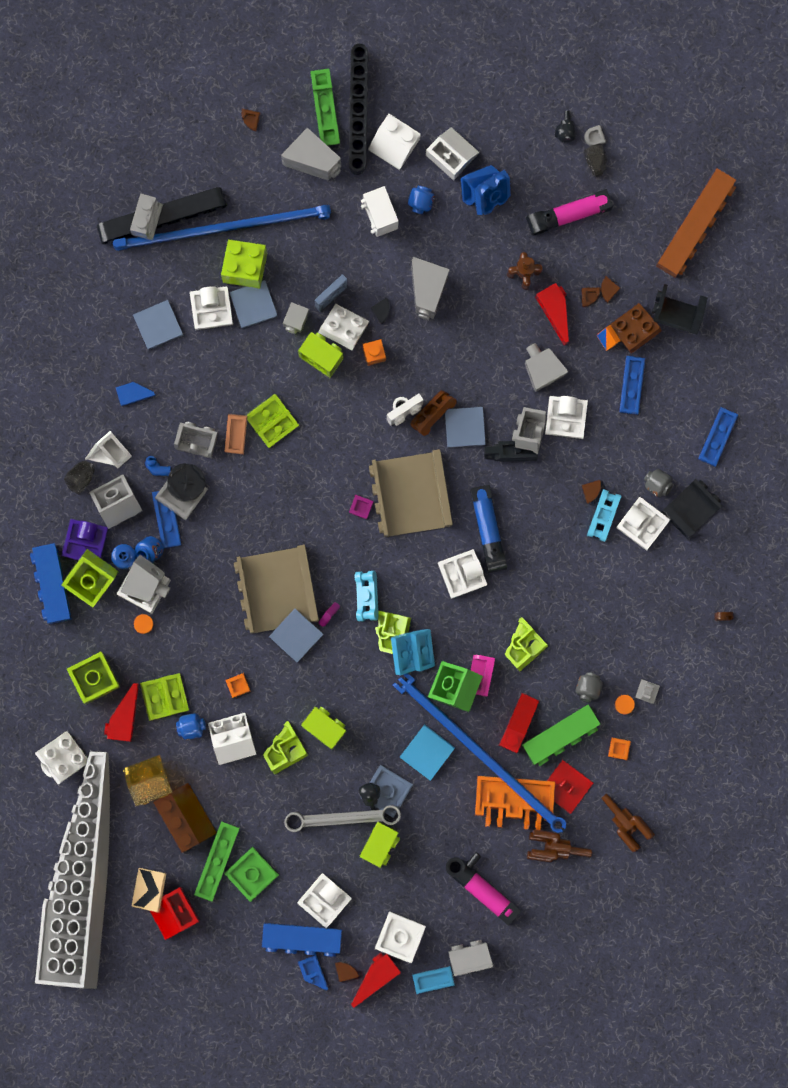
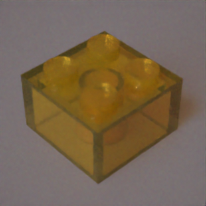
[124,755,173,806]

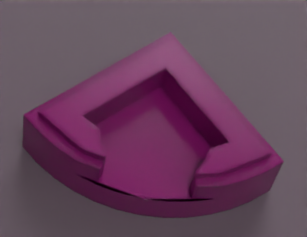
[318,602,340,627]

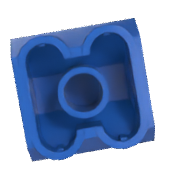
[461,165,511,215]

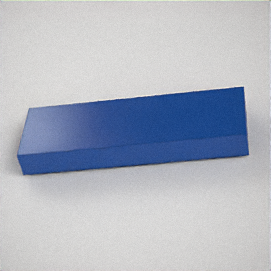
[619,356,645,415]
[698,407,738,467]
[152,491,182,549]

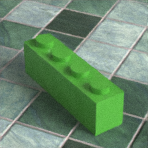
[522,705,600,766]

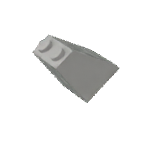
[281,128,341,180]
[411,257,450,320]

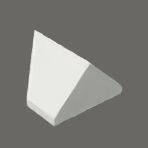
[85,431,132,469]

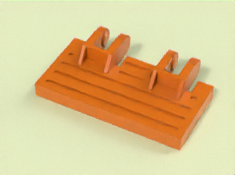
[475,776,555,830]

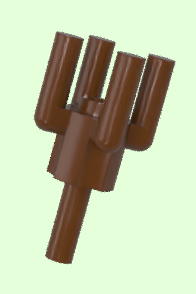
[507,252,543,290]
[601,794,655,852]
[527,829,592,862]

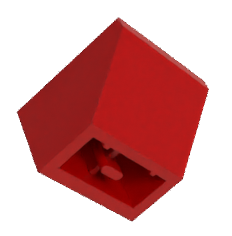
[149,887,200,940]

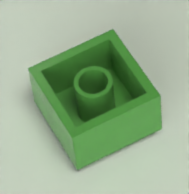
[428,661,483,712]

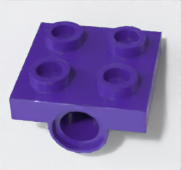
[61,519,108,560]

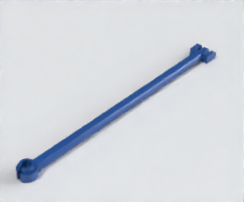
[113,205,331,251]
[393,673,566,833]

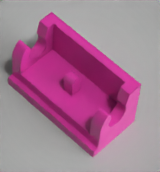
[471,655,495,697]

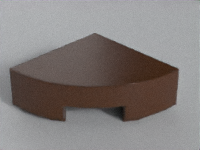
[241,109,260,132]
[601,276,620,303]
[581,287,601,307]
[581,480,601,504]
[714,612,734,621]
[335,962,359,982]

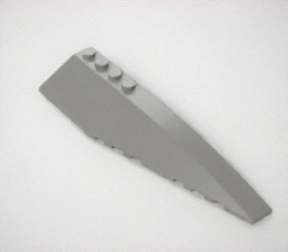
[35,752,110,989]

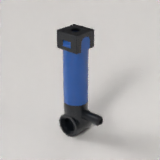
[470,485,507,573]

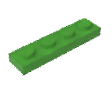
[194,822,240,902]

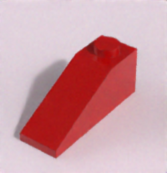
[535,283,569,346]
[104,683,139,742]
[498,693,539,753]
[351,953,401,1008]

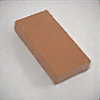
[225,414,248,454]

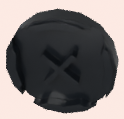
[167,463,205,502]

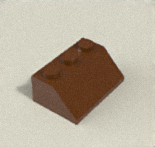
[153,783,217,853]

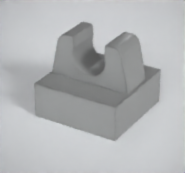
[635,679,660,704]

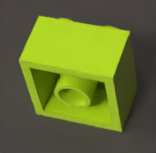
[221,240,267,289]
[298,332,343,378]
[62,549,118,607]
[67,651,120,704]
[301,707,346,750]
[359,822,400,868]

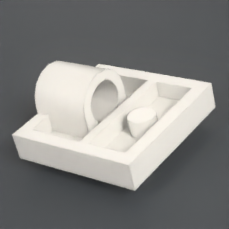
[190,286,233,330]
[319,304,369,350]
[386,394,423,426]
[545,396,588,439]
[616,497,670,551]
[438,549,487,599]
[35,731,88,785]
[297,873,352,928]

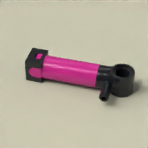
[526,189,613,236]
[445,852,521,926]

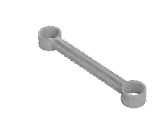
[284,805,401,832]

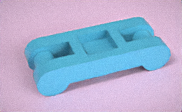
[587,489,621,542]
[355,570,378,621]

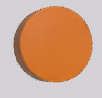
[134,614,153,634]
[615,695,635,714]

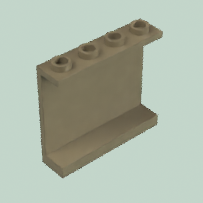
[369,449,453,537]
[234,545,319,634]

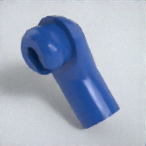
[145,456,171,476]

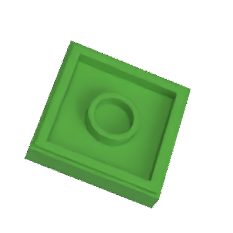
[224,847,279,902]

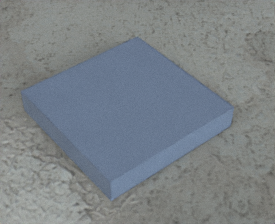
[314,274,347,312]
[229,280,278,329]
[133,300,183,350]
[445,407,486,448]
[269,609,323,662]
[361,765,413,818]

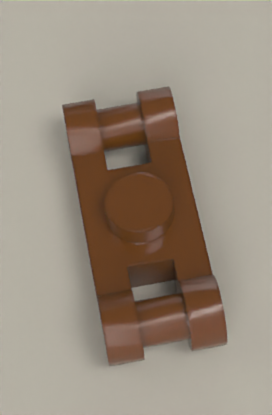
[410,390,457,436]

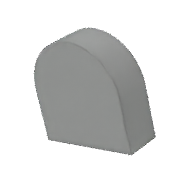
[584,125,606,147]

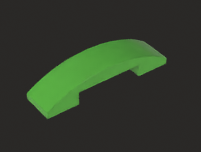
[311,69,340,146]

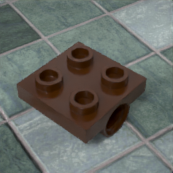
[609,303,662,354]

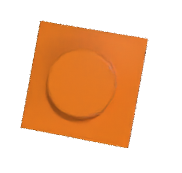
[363,339,386,366]

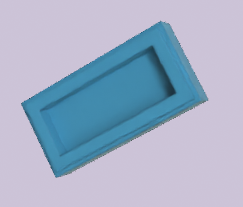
[412,966,455,994]

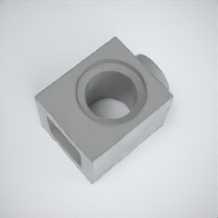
[283,302,309,334]

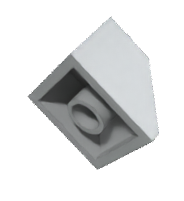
[89,475,142,529]
[448,940,493,976]

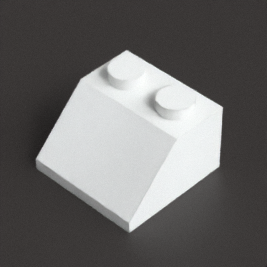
[368,114,421,170]

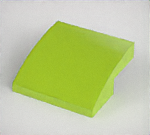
[246,394,299,448]
[140,673,189,721]

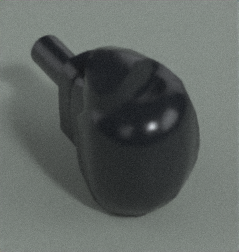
[555,110,575,142]
[359,783,381,810]

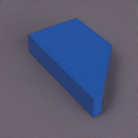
[116,382,155,406]
[298,955,329,990]

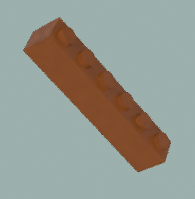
[656,168,736,278]

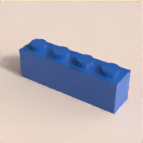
[30,543,72,624]
[262,923,342,957]

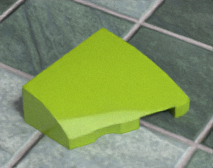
[375,610,411,654]
[505,617,548,671]
[263,721,308,774]

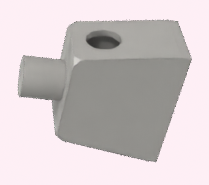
[525,343,568,392]
[121,555,171,602]

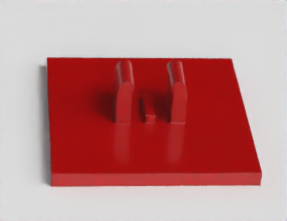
[547,760,593,814]

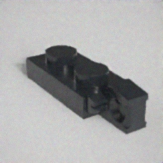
[484,441,538,462]

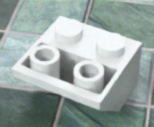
[426,127,479,180]
[208,713,256,765]

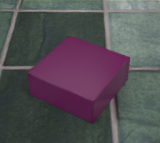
[349,495,373,520]

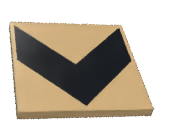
[132,868,166,912]

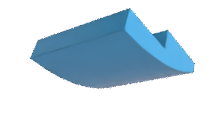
[391,629,435,675]
[400,724,455,781]

